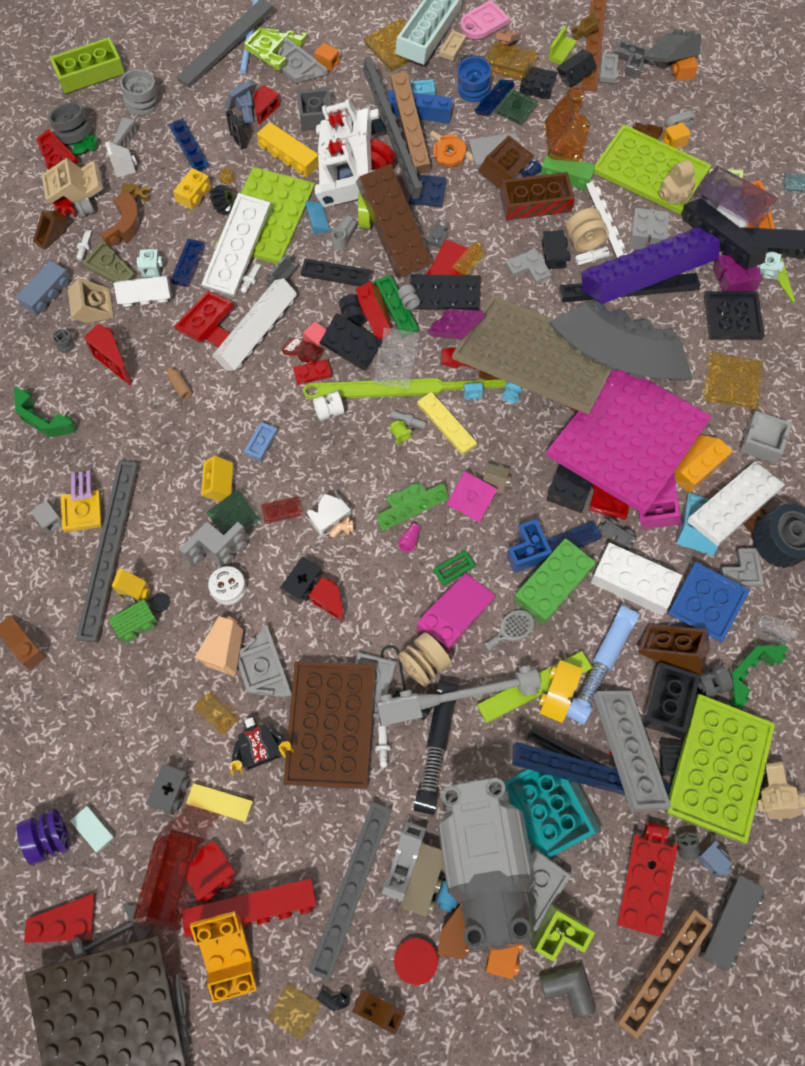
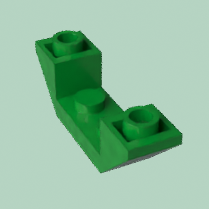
[14,387,77,437]
[729,645,789,708]

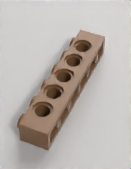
[614,910,713,1039]

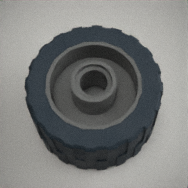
[753,503,805,568]

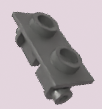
[265,254,298,286]
[597,517,637,551]

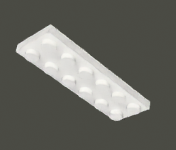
[201,193,271,297]
[687,462,785,546]

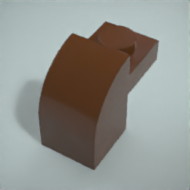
[352,989,405,1034]

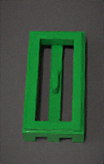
[433,551,476,587]

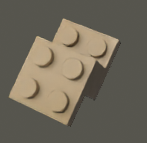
[42,158,103,204]

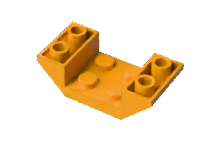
[190,911,257,1003]

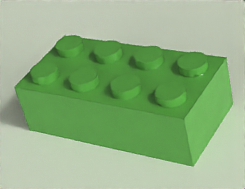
[514,538,596,626]

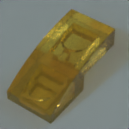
[194,693,238,736]

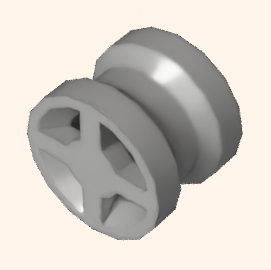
[74,197,95,218]

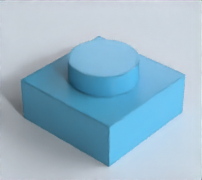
[463,382,483,399]

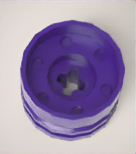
[16,808,70,866]

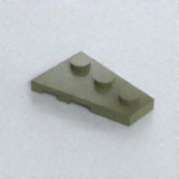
[82,239,135,283]

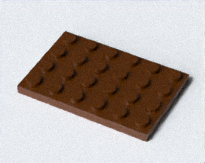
[283,661,376,790]

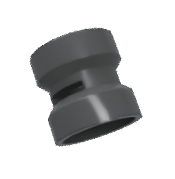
[52,329,75,353]

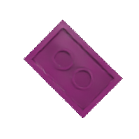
[427,309,485,340]

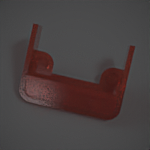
[132,829,205,931]

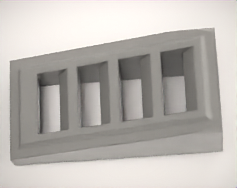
[113,118,138,148]

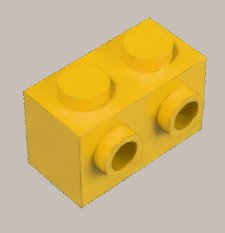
[173,168,211,210]
[201,456,233,502]

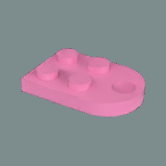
[460,0,510,39]

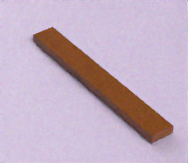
[581,0,607,92]

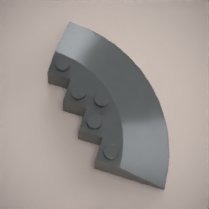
[549,301,693,381]

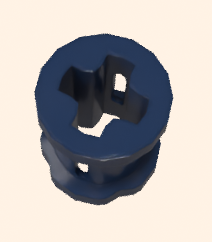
[521,159,542,177]

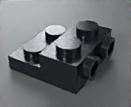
[519,66,558,100]

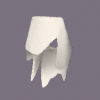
[305,491,351,538]

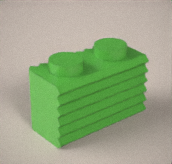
[108,599,158,643]

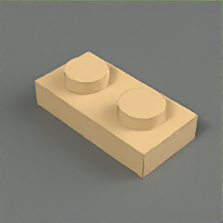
[439,30,467,61]

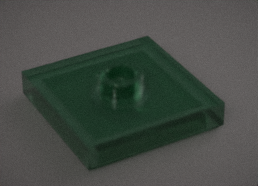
[494,88,538,126]
[206,490,260,535]

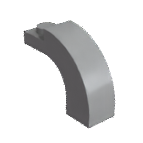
[382,822,426,901]

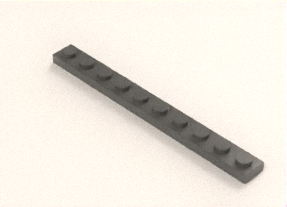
[363,57,423,199]
[76,461,138,643]

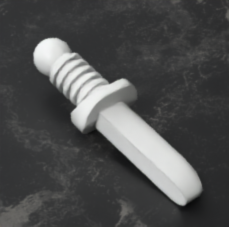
[77,230,92,260]
[241,264,262,293]
[375,722,391,768]

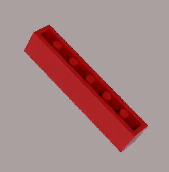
[181,879,318,941]

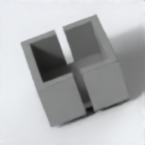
[629,208,669,249]
[740,411,792,464]

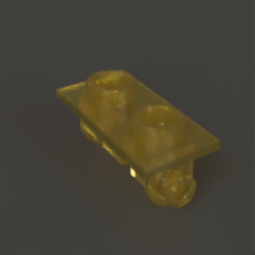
[452,241,486,275]

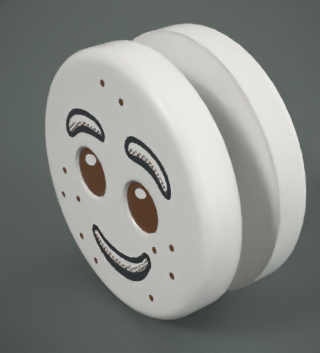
[208,566,246,605]

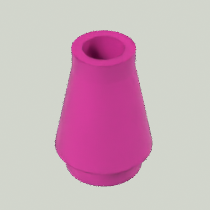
[398,523,421,553]

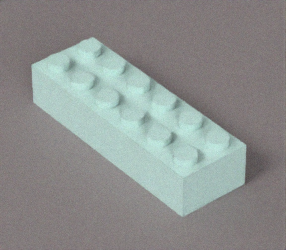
[395,0,462,65]

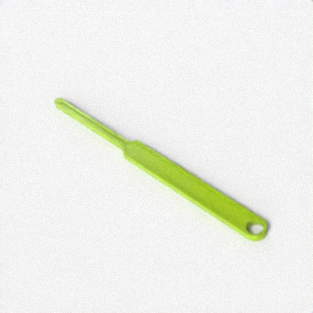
[303,378,508,400]

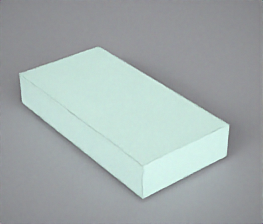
[70,806,114,853]

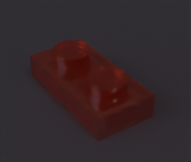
[261,497,302,524]

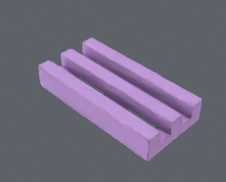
[71,470,92,501]

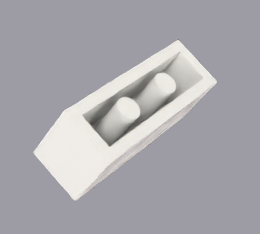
[114,276,172,307]

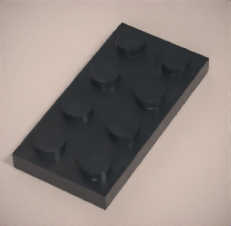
[410,274,480,311]

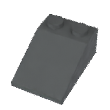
[643,29,701,62]

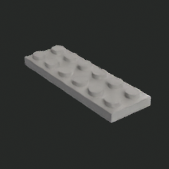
[593,691,671,812]

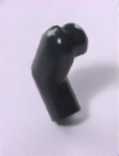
[316,989,350,1011]

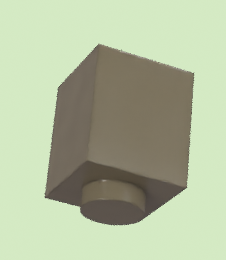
[483,463,511,494]

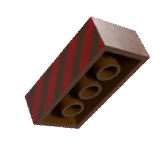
[500,172,575,220]

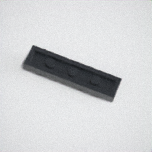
[301,258,372,287]

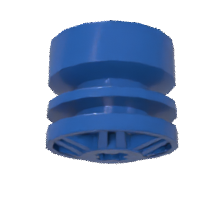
[457,56,491,103]

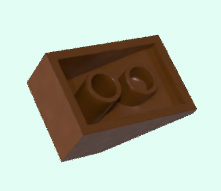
[478,135,534,189]
[638,624,710,675]

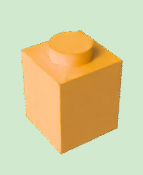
[662,122,691,149]

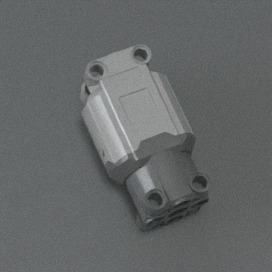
[438,778,536,953]

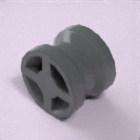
[677,832,700,860]

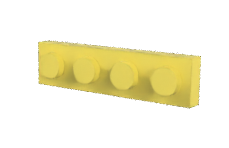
[417,392,477,456]

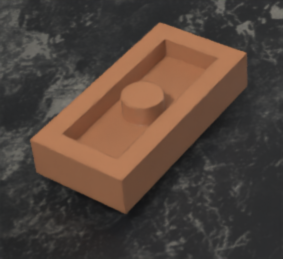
[496,30,521,44]

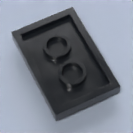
[319,313,382,371]

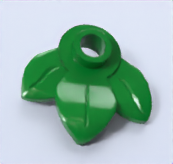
[70,133,98,155]

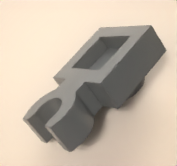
[426,219,449,248]

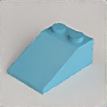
[676,493,718,556]

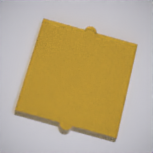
[268,984,321,1040]

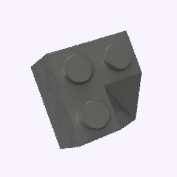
[297,88,331,130]

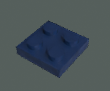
[409,174,446,208]

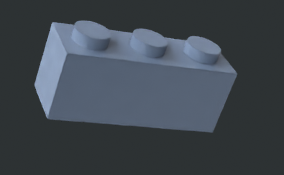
[16,261,71,316]

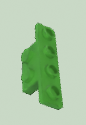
[376,482,448,531]

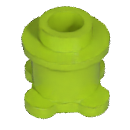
[389,420,412,445]

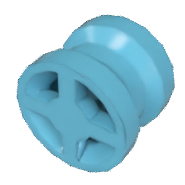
[502,382,523,403]

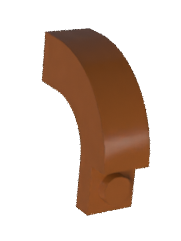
[101,191,141,248]

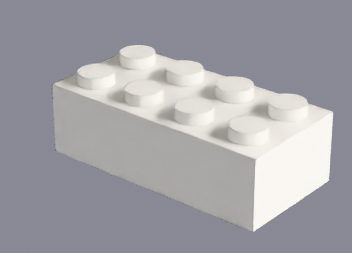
[591,543,682,616]

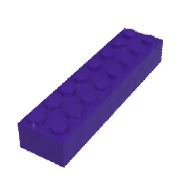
[582,228,720,304]

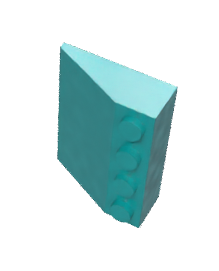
[504,769,602,859]

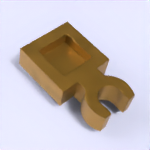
[571,12,599,40]
[120,183,151,202]

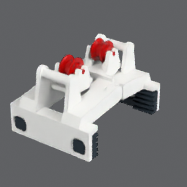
[315,99,386,207]

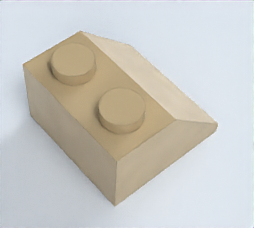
[68,278,113,323]

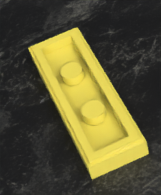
[186,783,253,823]

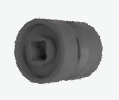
[697,665,733,698]

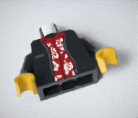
[229,717,294,776]

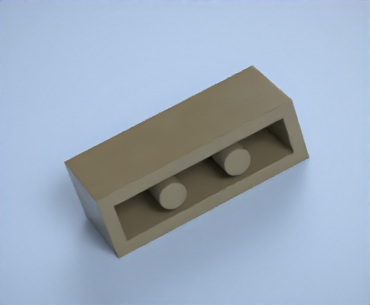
[401,843,444,918]

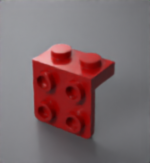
[180,841,238,903]

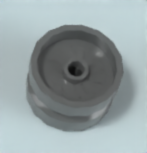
[48,102,92,144]

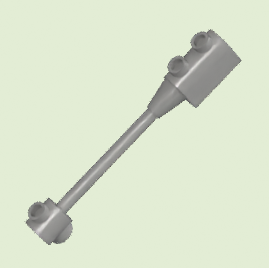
[376,665,541,726]

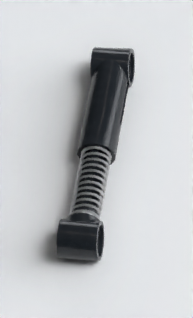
[413,679,459,815]

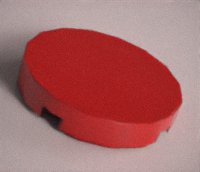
[394,938,438,986]

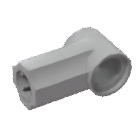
[331,215,357,251]

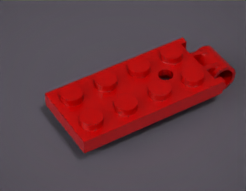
[616,821,678,937]

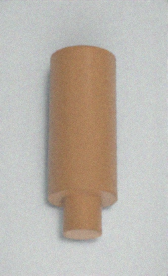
[167,367,192,400]

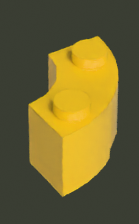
[538,660,583,723]

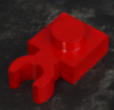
[53,196,76,217]

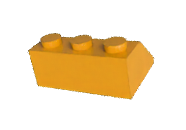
[675,435,733,493]

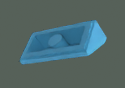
[305,201,330,235]

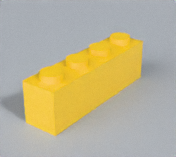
[257,122,319,177]

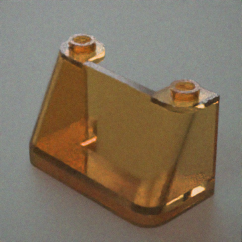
[544,86,590,162]

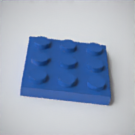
[668,562,750,643]

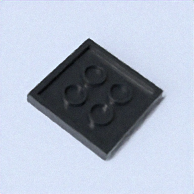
[704,291,765,340]

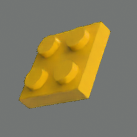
[61,490,102,532]

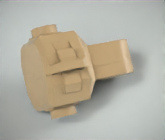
[659,160,695,204]
[758,761,805,819]

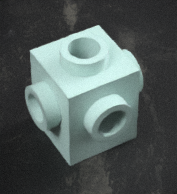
[137,249,163,278]
[758,252,784,280]

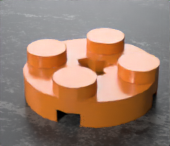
[433,134,466,167]

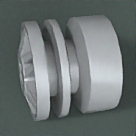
[120,69,158,116]

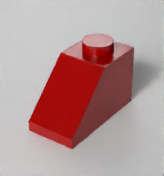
[254,85,280,125]
[309,577,344,622]

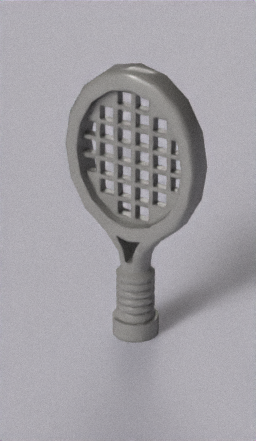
[483,610,534,652]

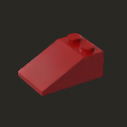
[83,323,132,386]

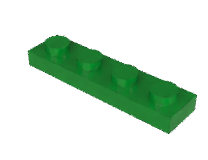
[375,275,419,339]

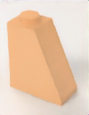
[195,616,243,677]

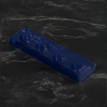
[168,118,210,172]

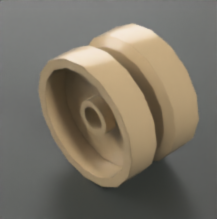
[565,208,610,252]

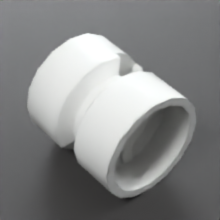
[313,391,344,421]

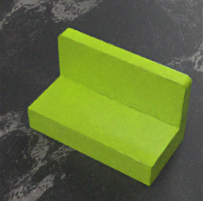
[548,26,577,65]

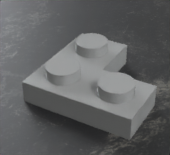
[505,249,552,284]
[720,548,764,588]

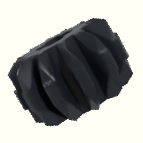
[209,184,235,215]

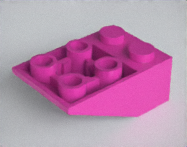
[639,472,681,529]

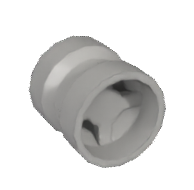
[398,284,420,310]

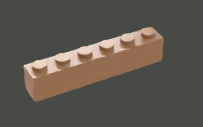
[391,71,430,174]

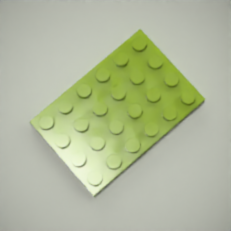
[594,124,712,215]
[217,167,315,264]
[665,694,775,844]

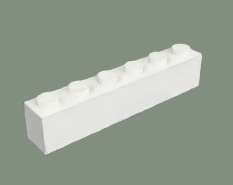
[212,278,297,371]

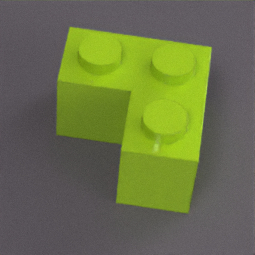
[530,904,595,962]

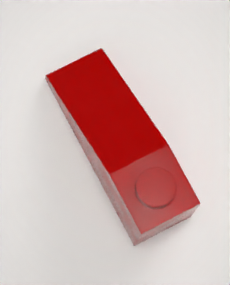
[356,281,394,340]

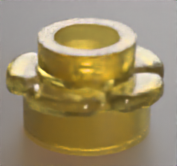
[218,168,235,184]

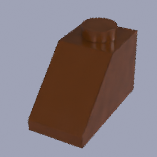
[33,210,69,250]

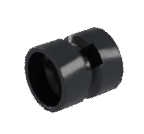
[339,294,366,326]

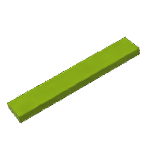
[477,651,592,724]

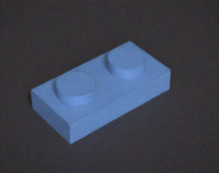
[244,422,278,462]

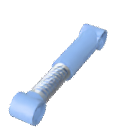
[566,605,640,725]

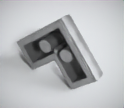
[614,40,649,78]
[539,965,596,1018]

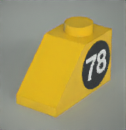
[112,568,151,603]

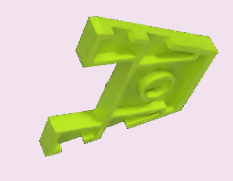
[244,27,307,71]

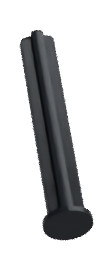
[526,725,605,766]

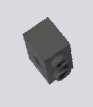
[146,764,190,815]

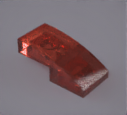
[281,338,324,364]

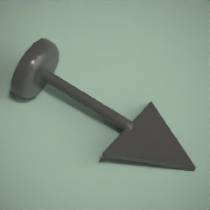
[71,905,166,957]

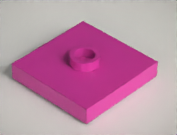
[447,471,498,523]

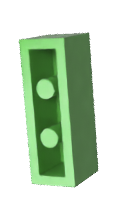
[541,152,595,190]

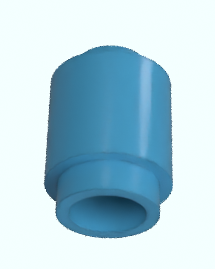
[436,879,458,912]

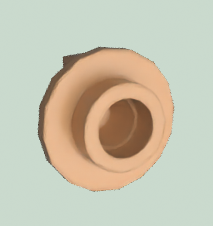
[329,516,354,538]

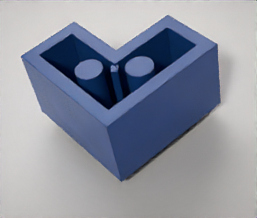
[506,519,552,573]

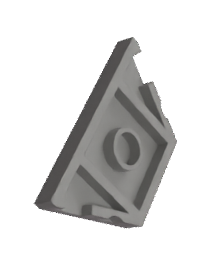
[278,37,328,83]
[238,625,292,698]

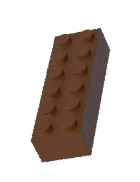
[356,164,432,280]

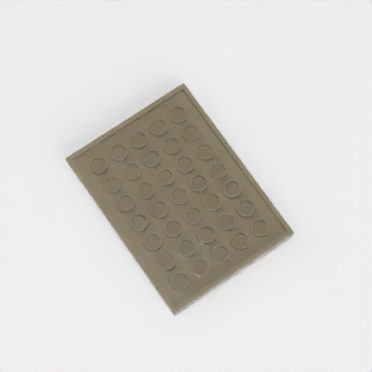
[452,295,612,414]

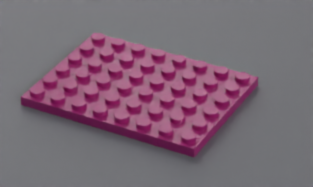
[545,369,712,515]

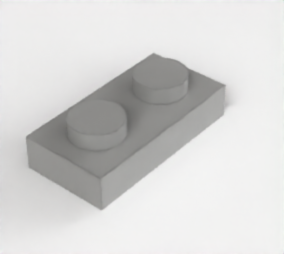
[599,53,618,83]

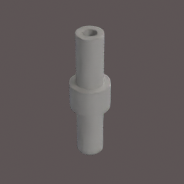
[390,410,427,429]

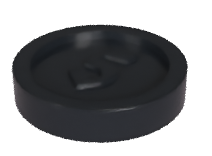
[150,593,170,612]

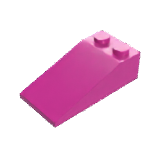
[417,573,496,654]

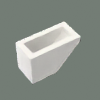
[105,142,137,177]

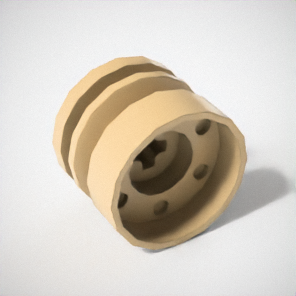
[398,632,452,687]

